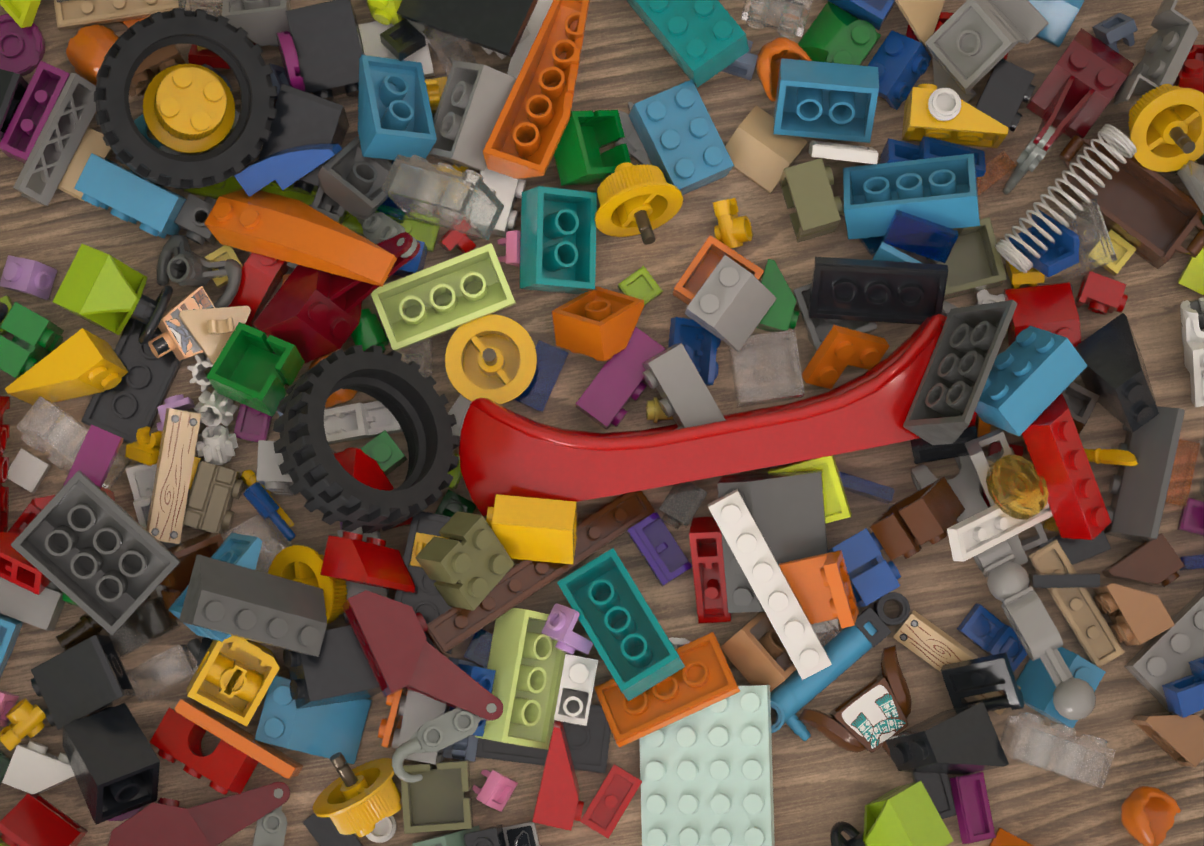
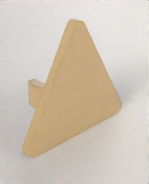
[895,0,945,46]
[179,306,251,365]

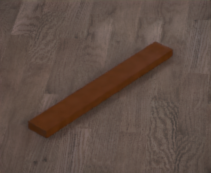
[425,491,655,655]

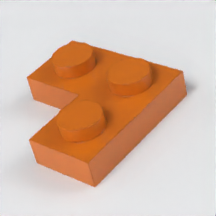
[801,325,890,389]

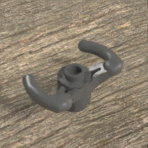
[156,234,242,308]

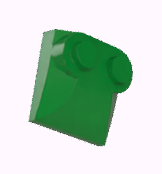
[798,1,881,65]

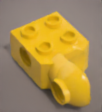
[186,636,280,727]

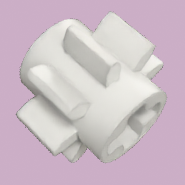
[187,353,214,392]
[194,390,238,427]
[196,425,238,465]

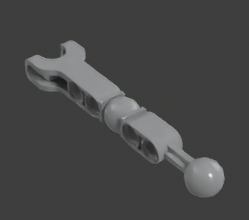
[911,455,1096,720]

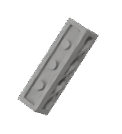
[13,72,96,206]
[964,429,1048,565]

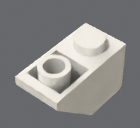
[554,654,598,726]
[2,741,75,794]

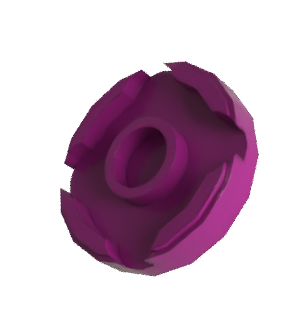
[0,14,45,76]
[276,30,305,92]

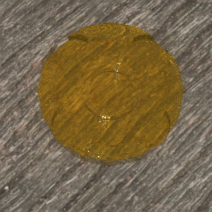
[986,454,1049,520]

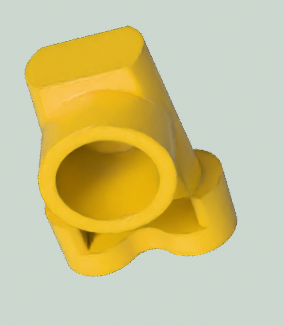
[712,198,753,248]
[0,698,46,751]

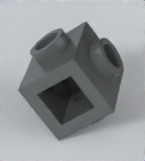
[174,193,217,245]

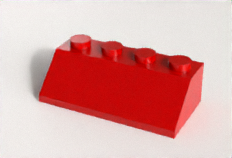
[1022,393,1111,540]

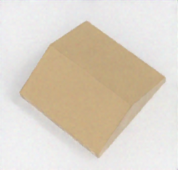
[725,105,808,194]

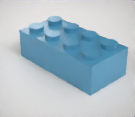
[843,153,980,239]

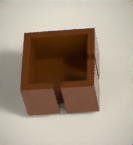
[870,477,965,561]
[159,532,224,620]

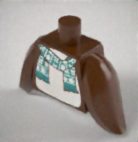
[797,645,912,758]

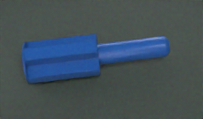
[243,482,296,541]

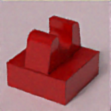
[437,219,476,254]

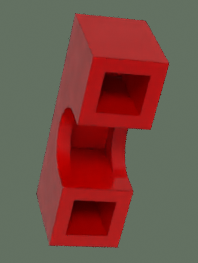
[149,707,259,795]

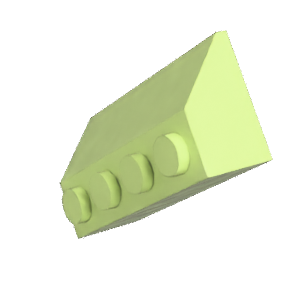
[371,243,516,351]
[475,608,566,750]

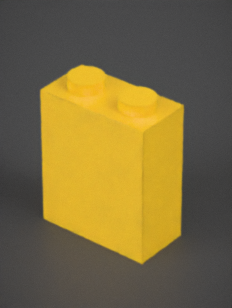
[486,494,577,564]

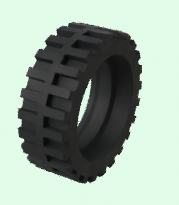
[94,8,278,189]
[273,345,460,533]

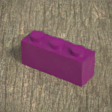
[0,60,70,164]
[576,326,666,430]

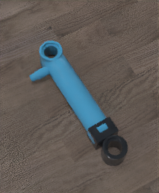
[770,592,910,741]

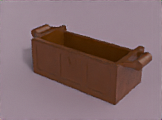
[1054,134,1204,269]

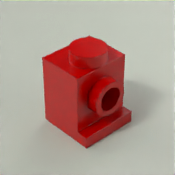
[1075,271,1128,315]

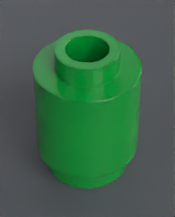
[350,308,389,354]

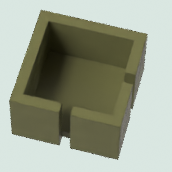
[779,158,844,243]
[922,217,1007,300]
[415,511,515,611]
[401,760,473,834]

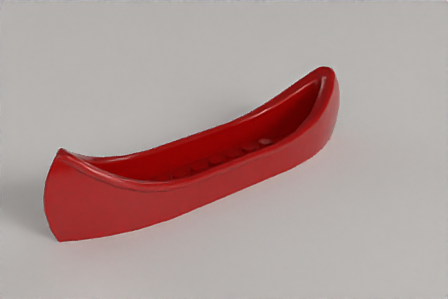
[459,314,977,516]

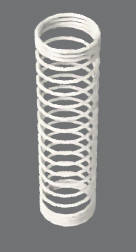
[995,124,1137,273]

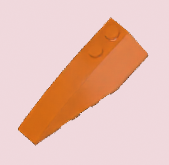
[483,0,590,179]
[204,189,397,287]

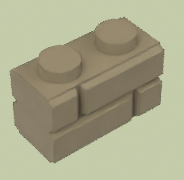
[183,461,244,536]

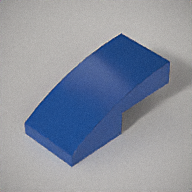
[957,603,1027,672]

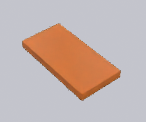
[594,632,740,748]
[175,698,303,779]

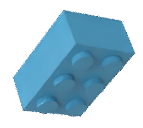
[773,58,879,143]
[628,79,734,195]
[74,153,186,239]
[975,326,1088,436]

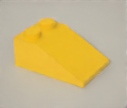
[902,84,1008,149]
[5,328,128,407]

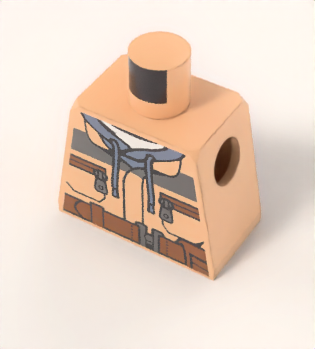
[148,286,215,361]

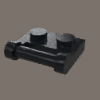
[941,652,1024,712]

